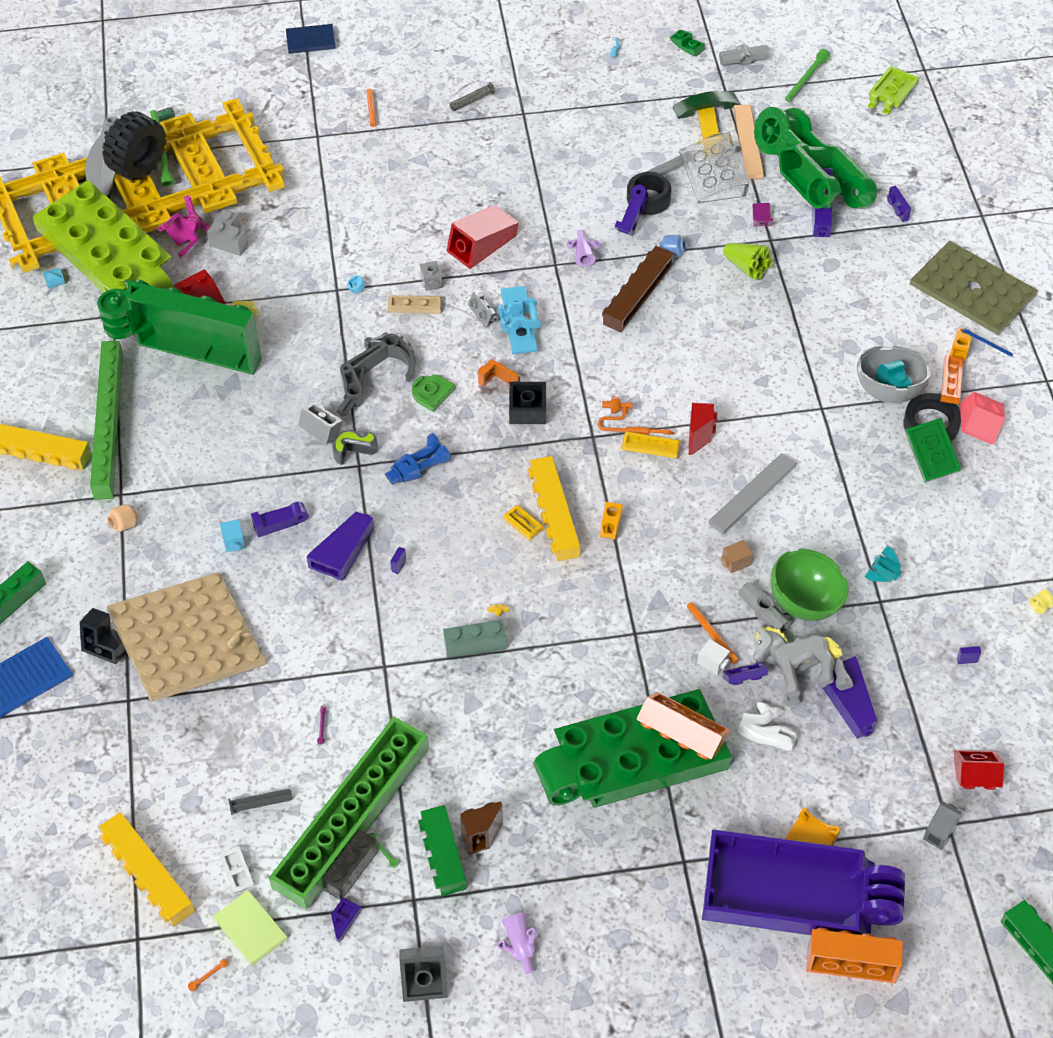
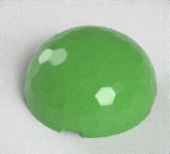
[770,548,849,621]

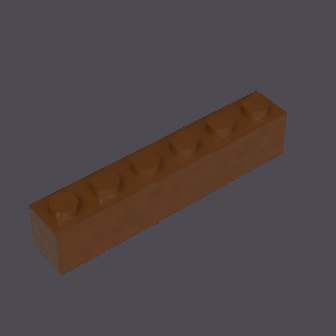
[602,246,674,333]

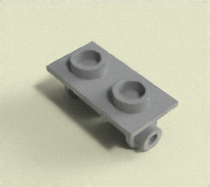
[468,291,499,327]

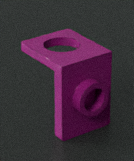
[752,203,773,227]

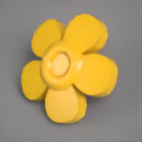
[487,604,510,616]

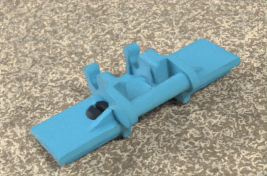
[498,286,541,355]

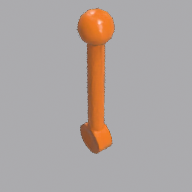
[188,959,228,991]

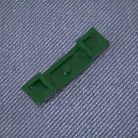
[673,91,740,119]

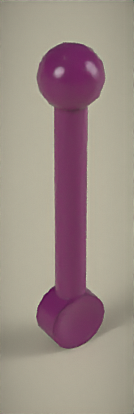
[317,705,326,745]

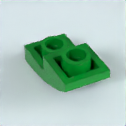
[670,29,705,56]

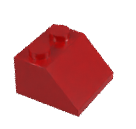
[174,269,225,304]
[688,402,718,455]
[954,750,1004,790]

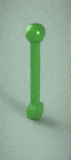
[368,833,398,868]

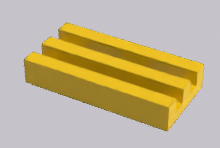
[503,505,544,541]

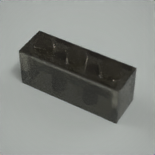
[322,830,379,900]

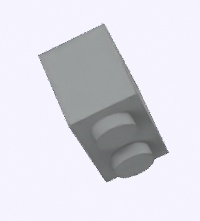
[298,401,342,445]

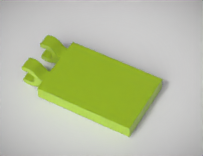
[867,66,920,115]

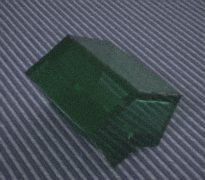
[157,106,176,124]

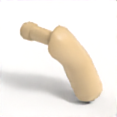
[227,630,251,649]

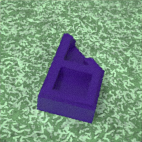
[331,897,362,943]

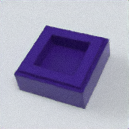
[390,547,406,574]
[956,646,981,664]

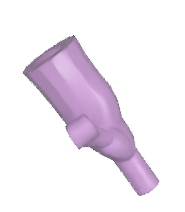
[567,229,601,266]
[497,913,538,974]

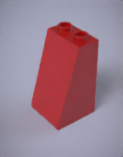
[446,205,519,269]

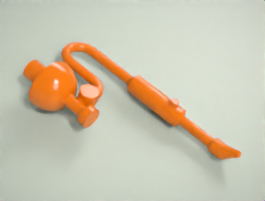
[598,396,674,435]

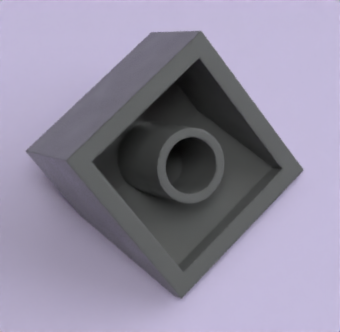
[399,945,448,1002]

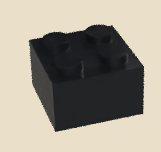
[509,382,546,424]

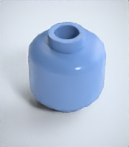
[659,234,686,257]

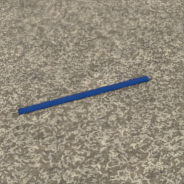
[963,328,1013,357]

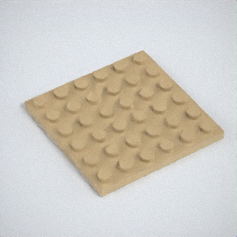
[107,572,266,702]

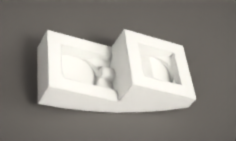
[219,846,254,893]

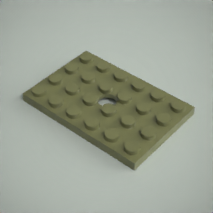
[910,240,1038,336]

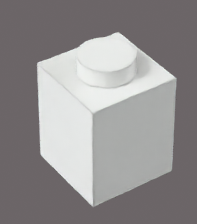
[697,639,730,675]

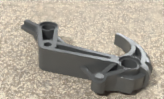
[336,332,416,417]

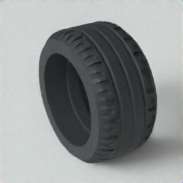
[626,172,671,215]

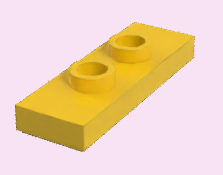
[622,431,680,459]

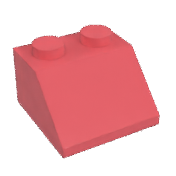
[960,392,1005,444]

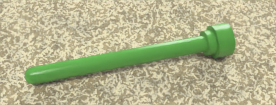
[785,49,830,102]
[150,110,175,186]

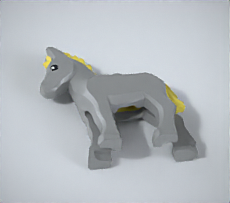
[753,627,853,707]

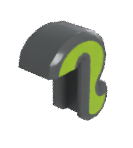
[332,430,378,465]

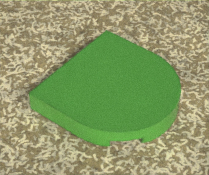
[412,374,456,412]

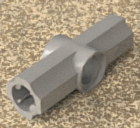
[719,44,769,66]
[738,582,791,633]

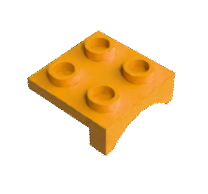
[785,807,841,846]

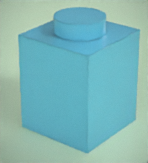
[220,519,245,552]

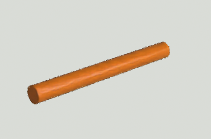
[687,602,739,665]

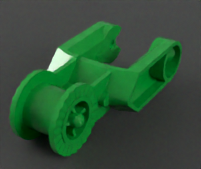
[754,107,877,209]

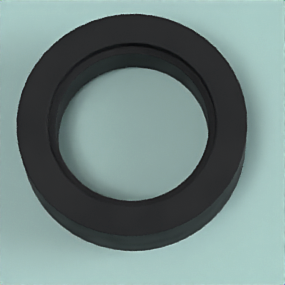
[903,393,961,442]

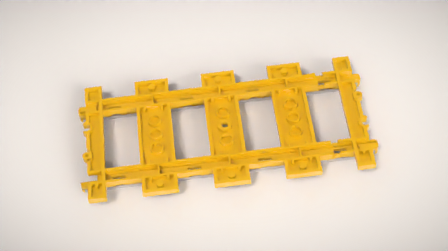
[0,98,285,273]

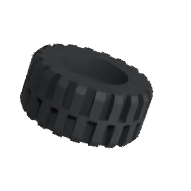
[102,111,167,181]

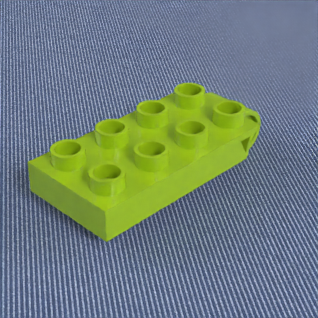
[33,180,174,293]

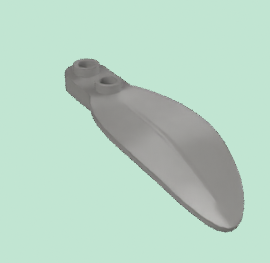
[85,116,118,196]

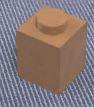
[721,540,753,573]

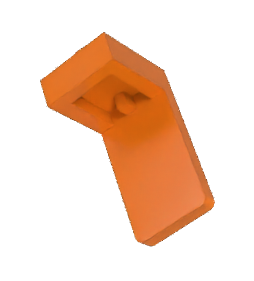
[477,359,520,387]

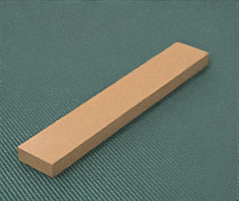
[734,104,763,179]

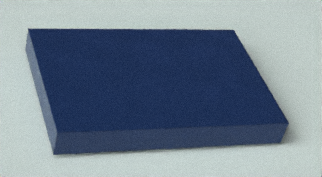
[285,24,336,54]

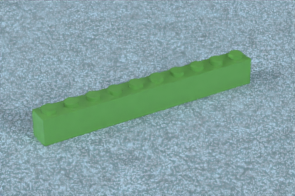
[90,340,123,500]

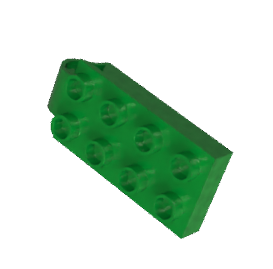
[97,279,262,375]
[533,689,732,808]

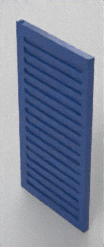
[0,637,73,718]

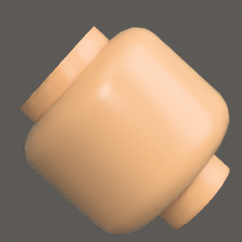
[107,504,138,532]

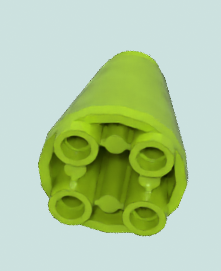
[723,243,773,280]

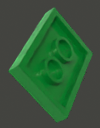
[905,418,961,483]

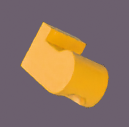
[950,328,973,362]
[600,502,623,540]

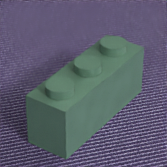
[443,620,506,658]

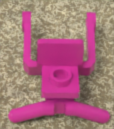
[157,195,211,258]

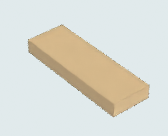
[388,295,442,314]

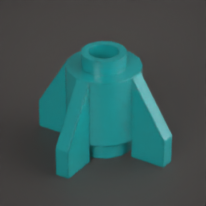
[864,545,902,582]

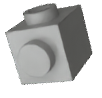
[420,261,442,291]

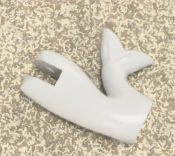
[737,702,797,751]

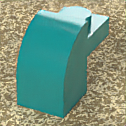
[875,360,912,389]

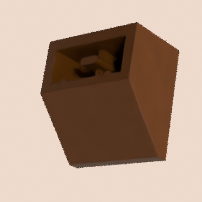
[460,801,503,855]

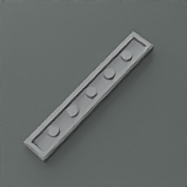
[709,453,796,534]

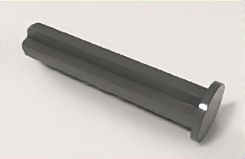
[228,788,292,815]

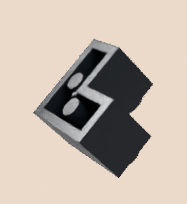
[79,608,127,664]

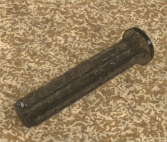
[449,82,496,111]

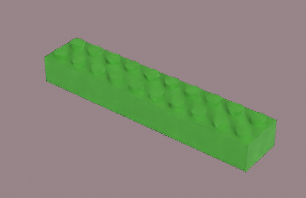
[269,716,429,910]

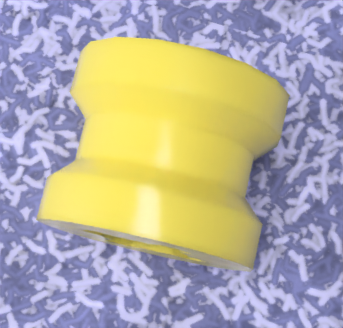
[1029,589,1053,614]

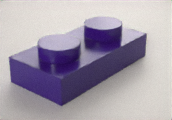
[887,186,911,222]
[723,662,768,685]

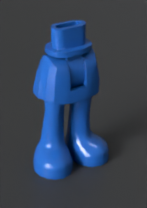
[385,433,451,485]

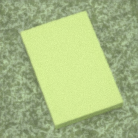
[212,890,287,966]

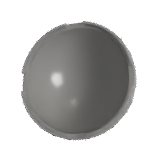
[857,345,931,403]

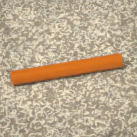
[366,88,376,127]

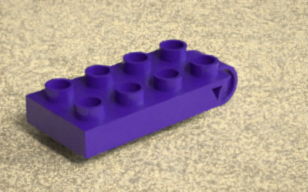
[702,829,905,935]

